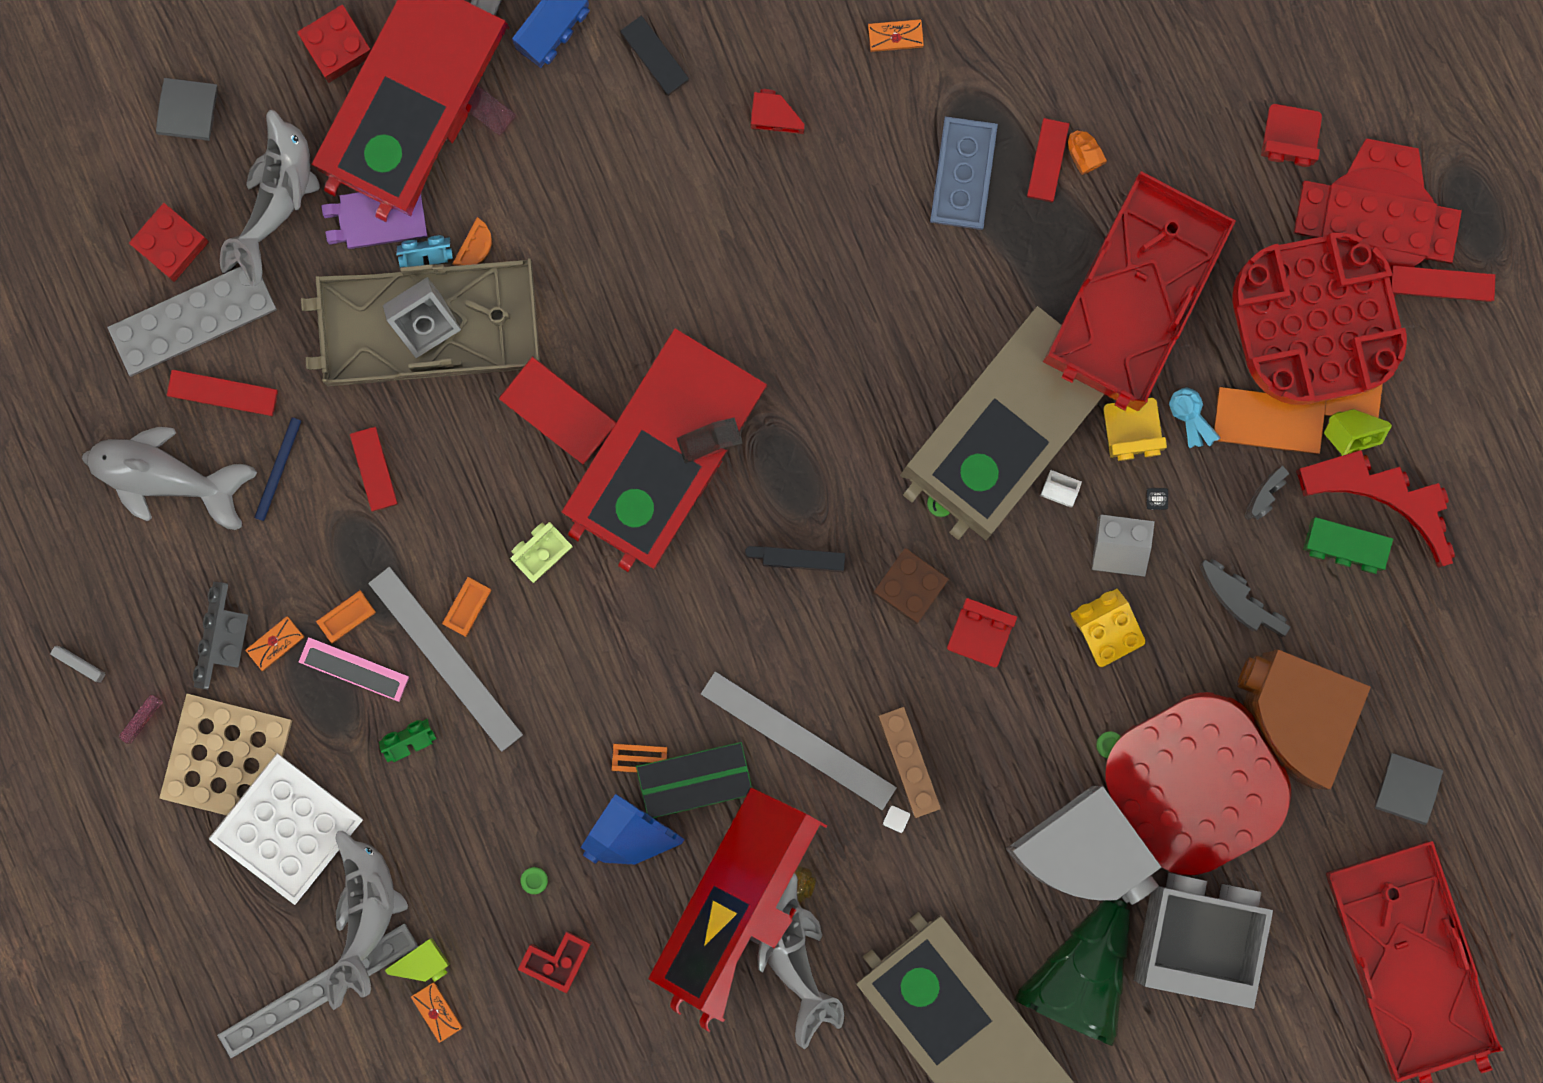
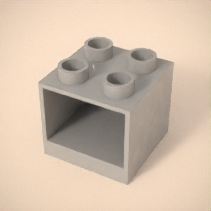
[1134,873,1273,1009]

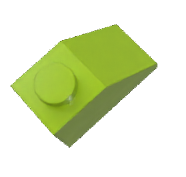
[1324,409,1392,456]
[385,938,450,982]

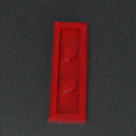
[1027,118,1070,203]
[350,427,398,512]

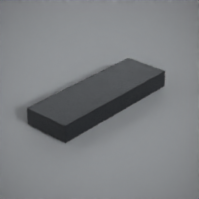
[620,15,689,96]

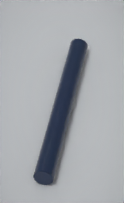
[254,417,302,521]

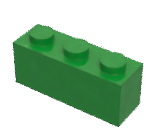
[1303,517,1393,574]

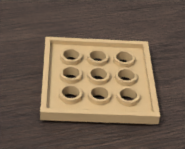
[159,694,292,815]

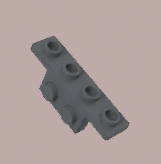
[193,581,248,690]

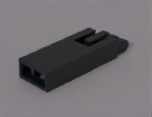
[745,546,845,573]

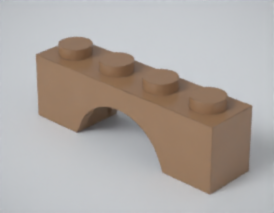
[878,707,941,818]

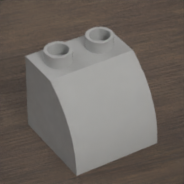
[1006,786,1161,905]

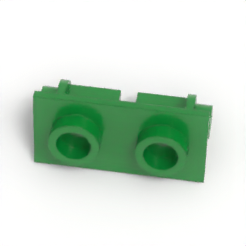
[379,719,437,762]

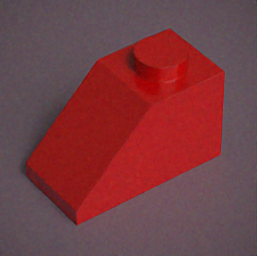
[751,89,805,134]

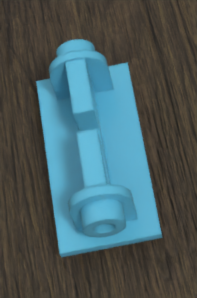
[396,235,453,267]

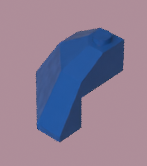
[581,794,685,865]

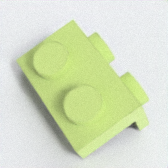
[510,522,573,583]

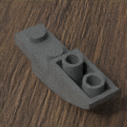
[1199,559,1291,637]

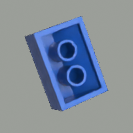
[512,0,590,68]

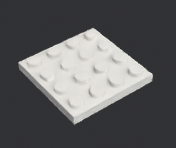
[209,753,363,905]

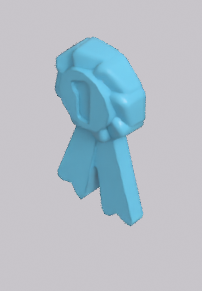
[1169,387,1220,448]

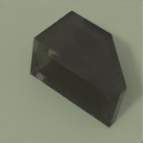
[677,417,743,464]

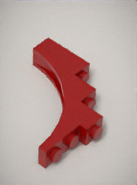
[1296,450,1455,568]

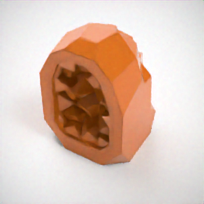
[1068,130,1107,175]

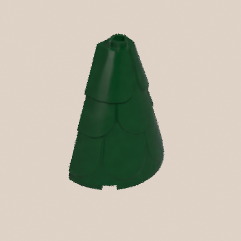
[1014,899,1130,1046]

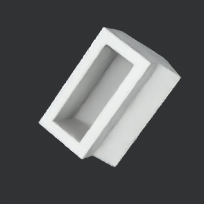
[1040,470,1082,508]

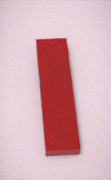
[1390,266,1496,302]
[167,370,278,417]

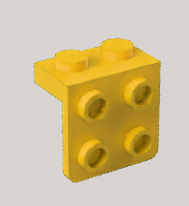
[1103,398,1167,461]
[1070,589,1145,667]

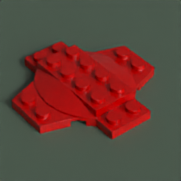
[1293,138,1462,297]

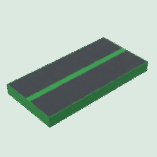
[636,742,752,818]

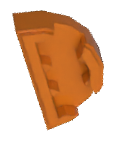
[453,217,492,266]

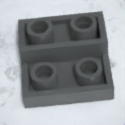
[156,78,218,141]
[1244,466,1289,520]
[1374,753,1443,825]

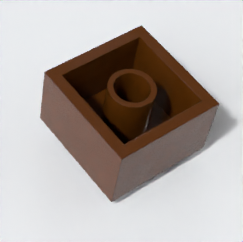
[873,548,949,624]

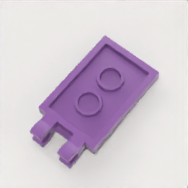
[322,192,428,249]

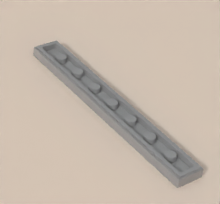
[368,567,523,752]
[701,672,897,810]
[217,924,419,1058]

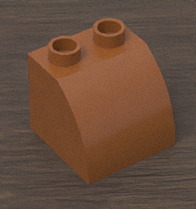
[1237,650,1371,790]

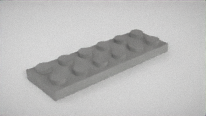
[107,266,277,377]

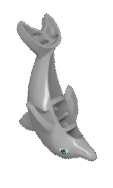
[220,110,320,287]
[82,427,257,530]
[326,831,408,1010]
[750,873,844,1049]

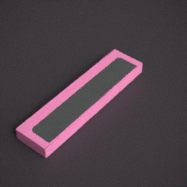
[299,637,409,702]

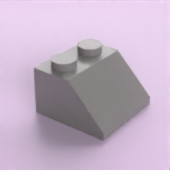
[383,277,461,358]
[1091,515,1155,577]

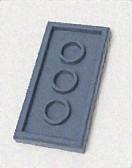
[930,117,998,230]

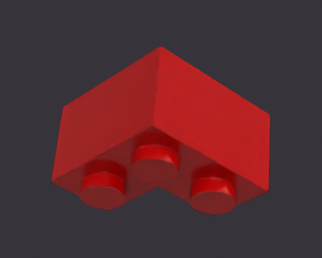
[518,931,592,993]

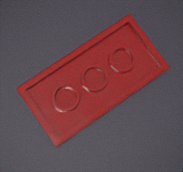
[499,356,617,465]

